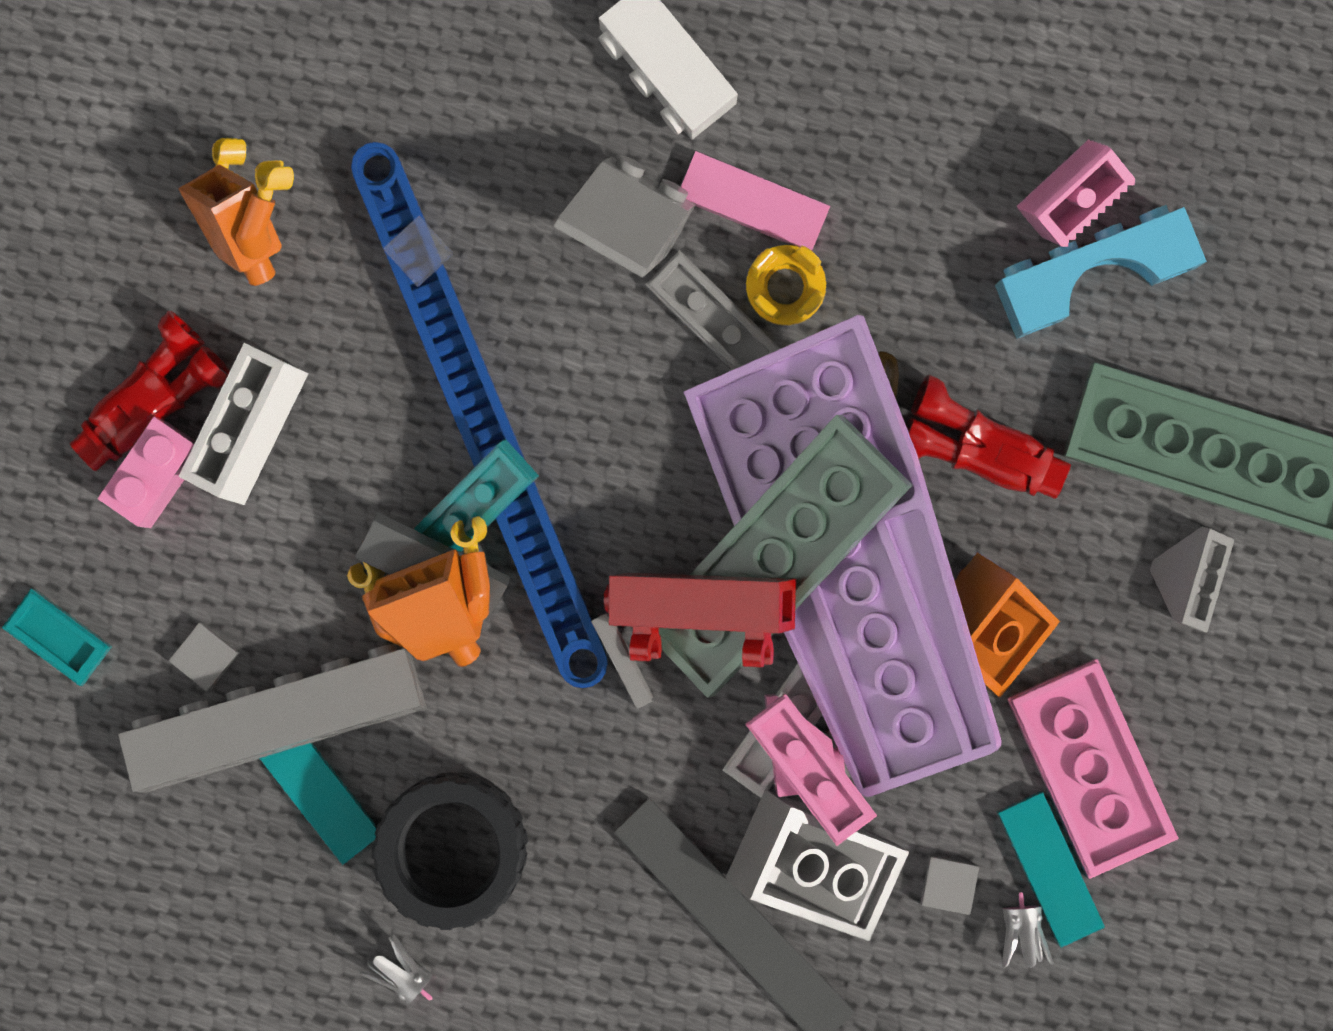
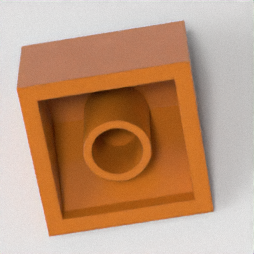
[955,552,1060,698]

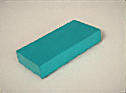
[2,588,112,686]

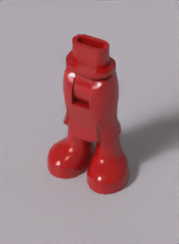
[69,310,230,471]
[905,374,1071,499]

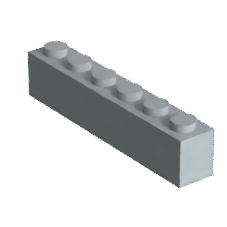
[118,644,427,793]

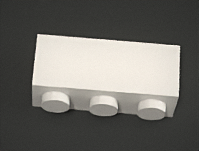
[598,0,738,140]
[179,343,308,505]

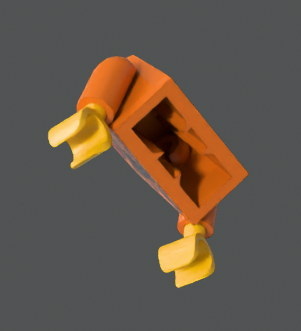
[178,138,294,286]
[347,516,490,667]

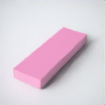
[681,151,830,250]
[745,694,877,846]

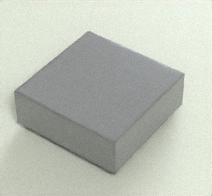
[169,622,240,691]
[920,855,979,915]

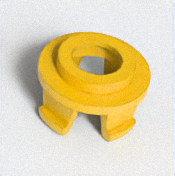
[746,245,826,326]

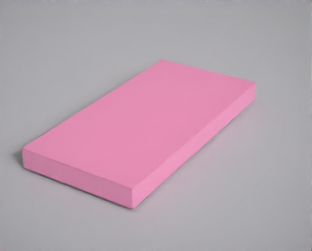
[1006,659,1179,879]

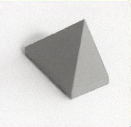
[1150,527,1235,633]

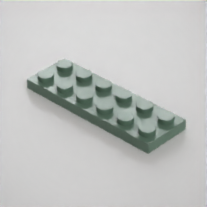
[1062,362,1333,542]
[659,415,913,698]

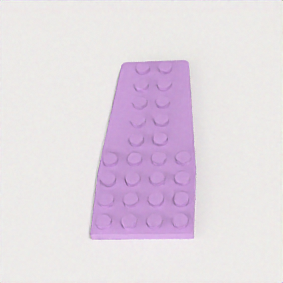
[684,315,1001,797]

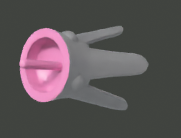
[1002,892,1054,968]
[359,935,433,1005]

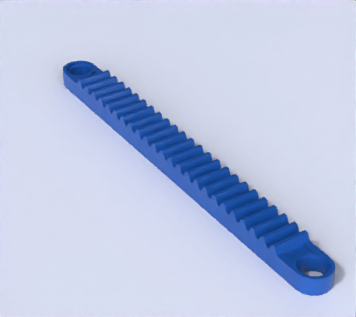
[351,142,608,688]

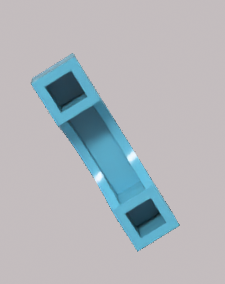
[995,205,1207,339]

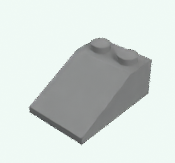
[553,155,696,278]
[725,789,909,941]

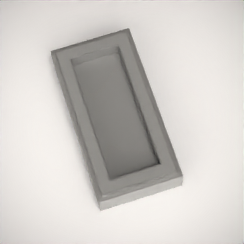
[591,613,654,709]

